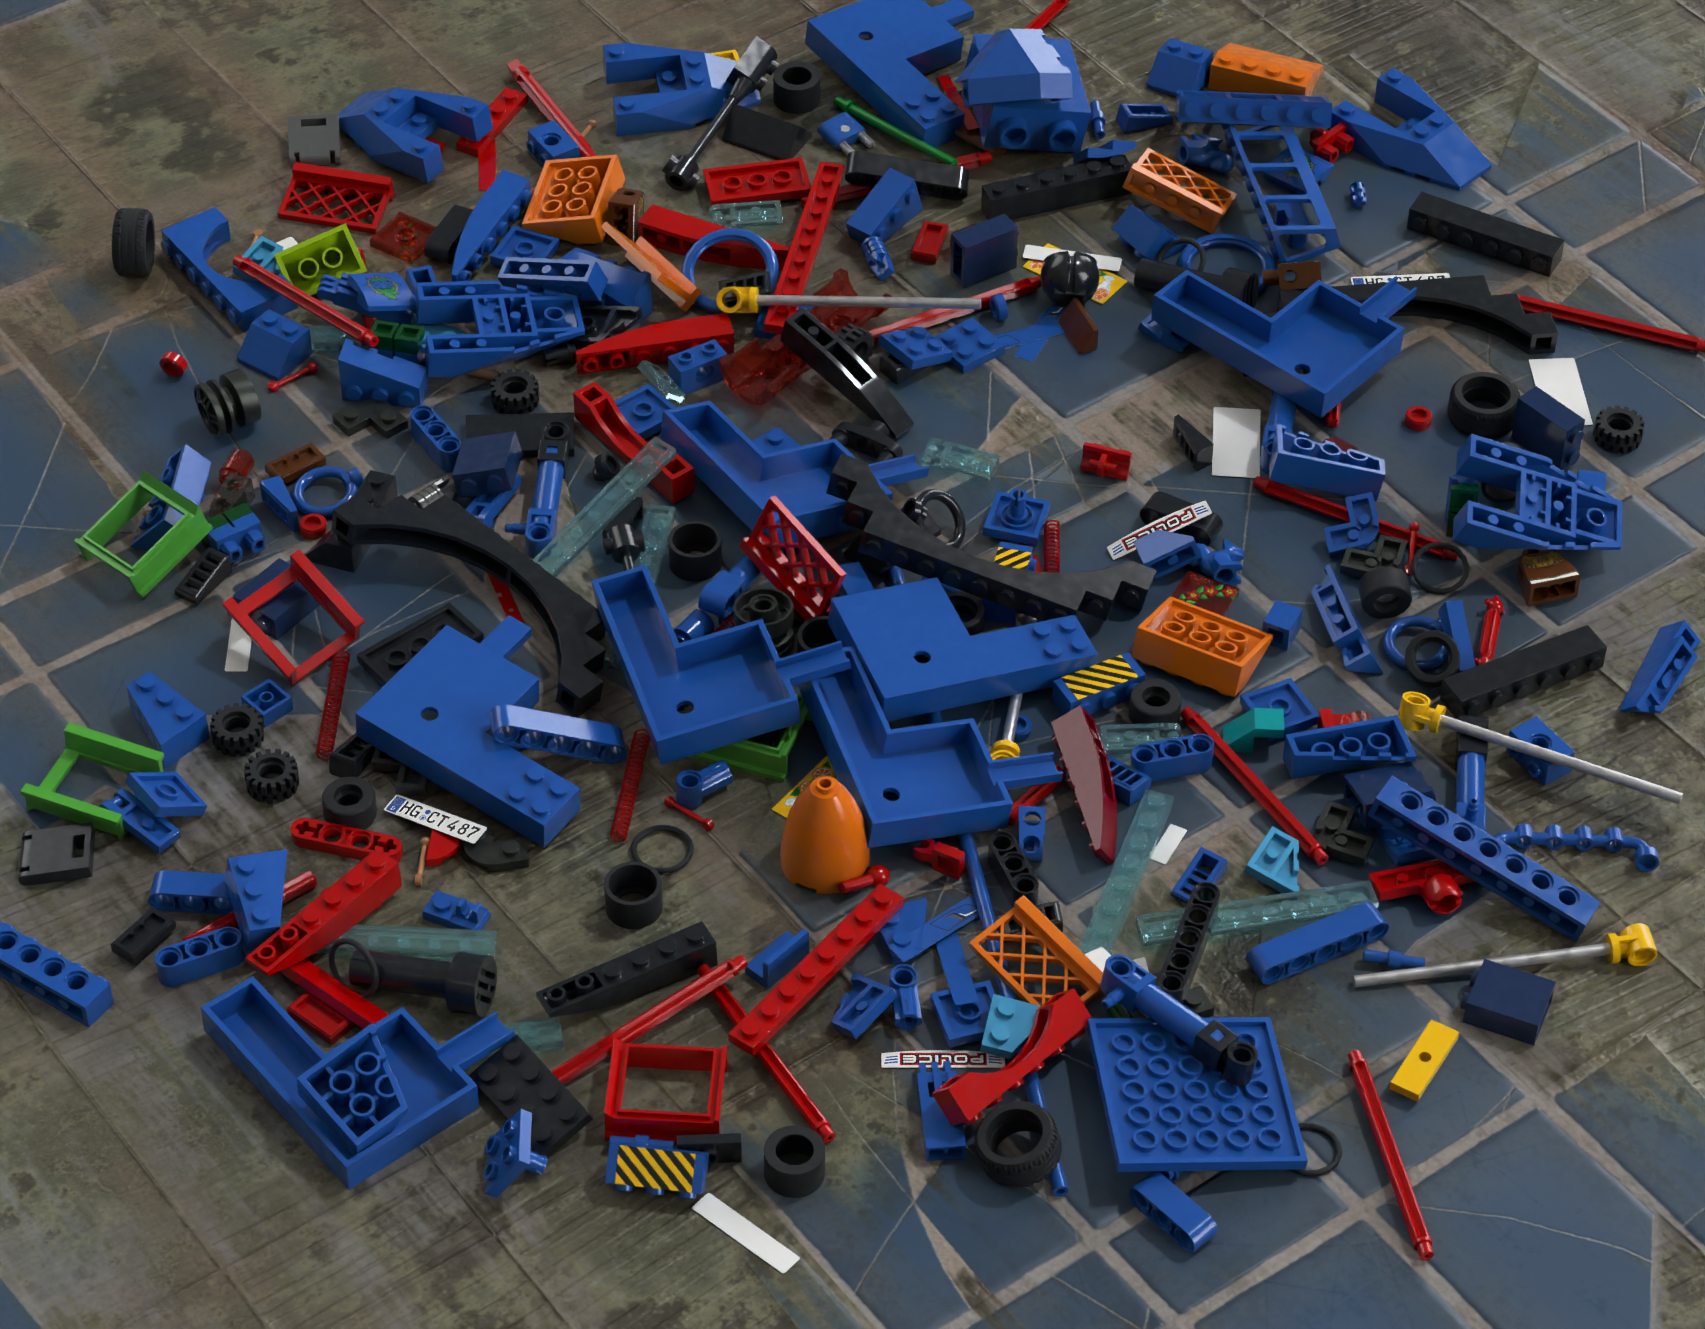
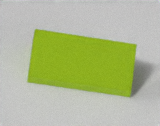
[274,223,367,296]

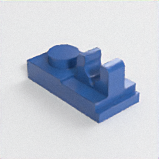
[422,890,491,938]

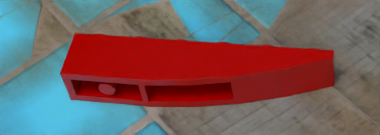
[638,204,790,270]
[576,313,734,375]
[245,848,402,977]

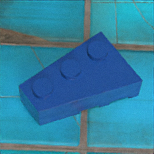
[846,168,923,248]
[338,339,428,408]
[127,671,210,769]
[224,849,287,953]

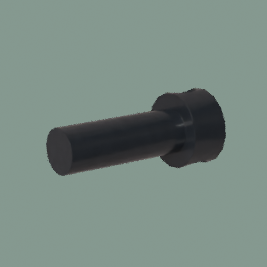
[1134,258,1259,308]
[349,949,497,1017]

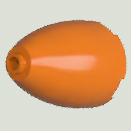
[780,776,870,894]

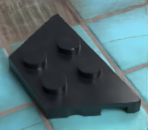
[555,305,643,348]

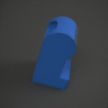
[1273,203,1310,249]
[1018,806,1046,861]

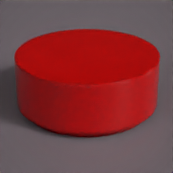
[159,351,188,377]
[1405,406,1432,431]
[299,514,328,540]

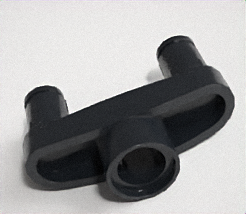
[829,420,903,463]

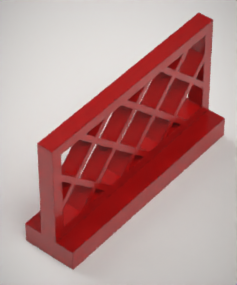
[277,162,395,234]
[739,496,846,621]

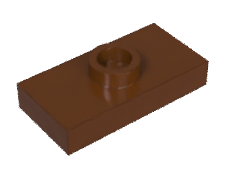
[265,443,326,484]

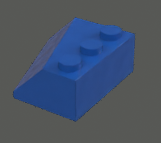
[297,1023,408,1156]

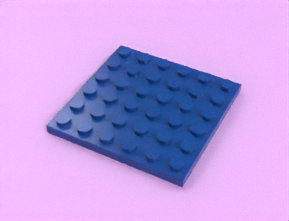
[1086,1017,1308,1172]

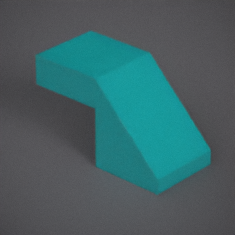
[1222,708,1284,753]

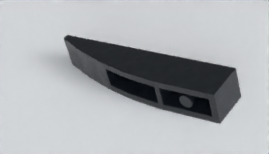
[780,307,914,440]
[536,921,718,1018]

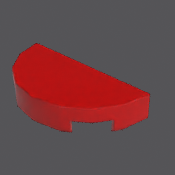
[426,829,461,866]

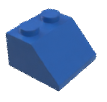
[1147,38,1213,97]
[1112,204,1187,261]
[237,309,312,382]

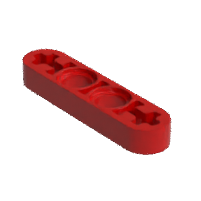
[290,818,403,863]

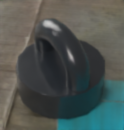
[593,452,620,481]

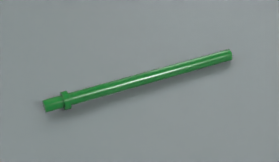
[834,96,958,166]

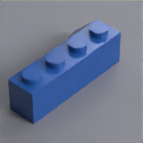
[560,247,652,328]
[1269,424,1386,502]
[130,444,211,550]
[1283,715,1417,779]

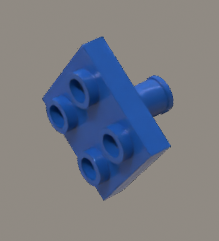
[983,488,1051,546]
[484,1109,547,1198]

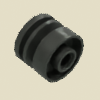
[193,368,262,438]
[733,587,795,658]

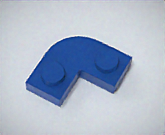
[1323,492,1379,557]

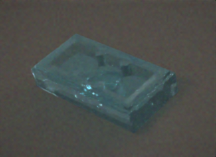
[310,326,362,350]
[637,360,687,405]
[500,1017,563,1052]

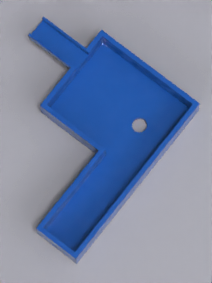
[805,0,974,152]
[1151,270,1417,418]
[660,401,929,543]
[828,562,1098,722]
[591,565,851,765]
[355,615,580,848]
[797,646,1063,848]
[201,976,515,1190]

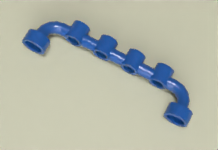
[1494,823,1659,872]

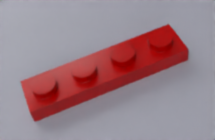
[456,87,528,158]

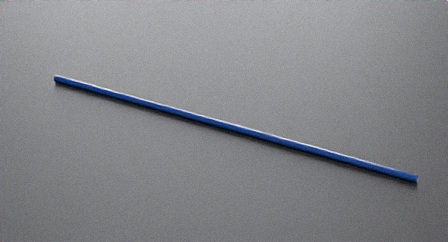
[888,566,1068,1197]

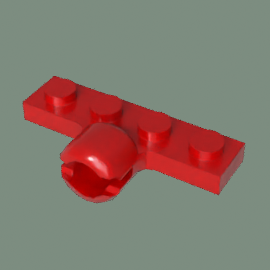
[1368,859,1476,915]

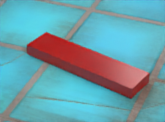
[282,958,389,1029]

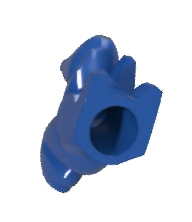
[1175,134,1234,173]
[1189,539,1244,586]

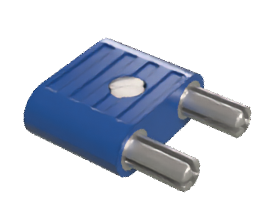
[817,112,875,155]

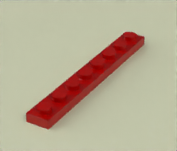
[728,884,904,1056]

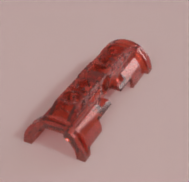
[719,268,892,406]

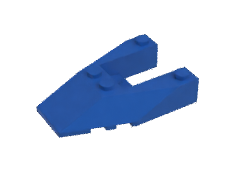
[603,43,761,136]
[1327,68,1491,191]
[338,88,493,183]
[415,280,585,377]
[1453,434,1623,550]

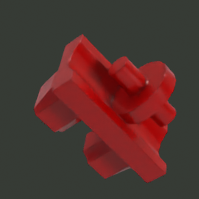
[1309,122,1354,163]
[1079,442,1132,481]

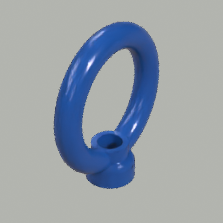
[292,466,363,518]
[1383,615,1449,671]

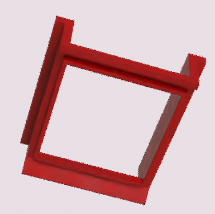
[222,549,365,686]
[604,1037,728,1145]

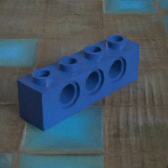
[497,257,608,301]

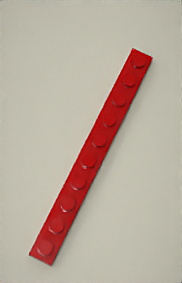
[764,162,845,334]

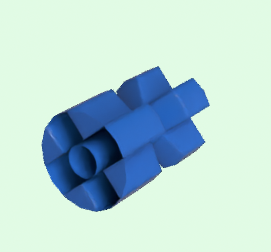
[1350,182,1367,208]

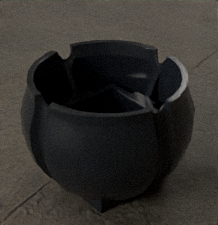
[1040,251,1100,307]

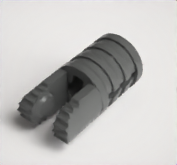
[408,475,459,509]

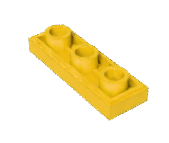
[1389,1019,1459,1102]

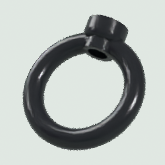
[902,489,966,548]

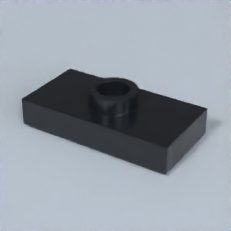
[110,907,176,965]
[677,1133,742,1164]

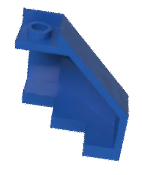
[955,29,1073,108]

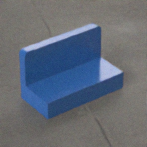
[745,929,809,989]

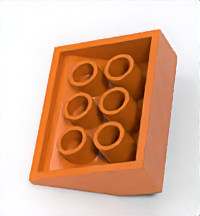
[1208,43,1324,99]
[522,154,625,244]
[1131,596,1273,697]

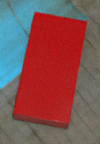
[911,221,949,264]
[287,991,354,1046]

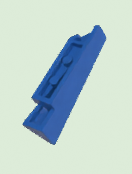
[1311,564,1383,674]
[1619,620,1701,714]

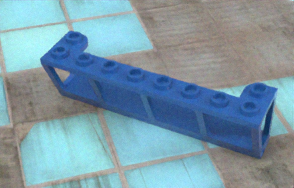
[1221,123,1341,264]

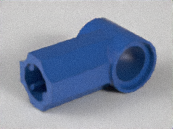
[676,760,733,809]
[889,964,922,1030]

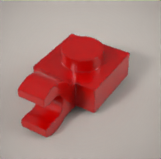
[914,838,965,880]

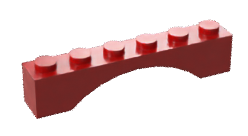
[573,382,695,504]
[932,988,1092,1126]

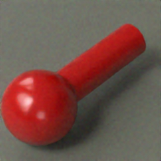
[838,865,890,894]

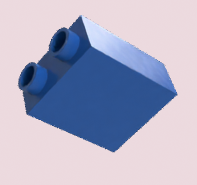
[965,33,1091,153]

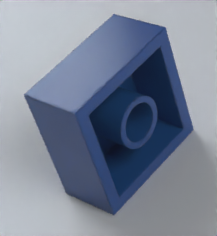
[241,678,293,728]

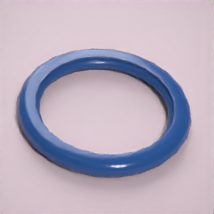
[681,228,779,315]
[1178,233,1276,294]

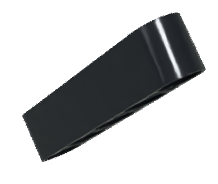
[845,151,969,200]
[1158,882,1220,1004]

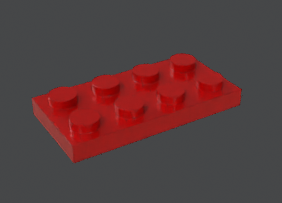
[703,157,811,209]

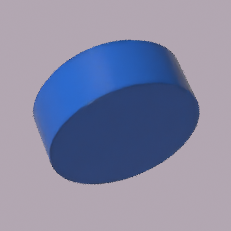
[990,294,1008,321]
[1003,714,1032,742]

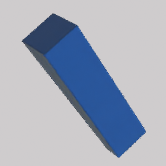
[1438,600,1476,673]

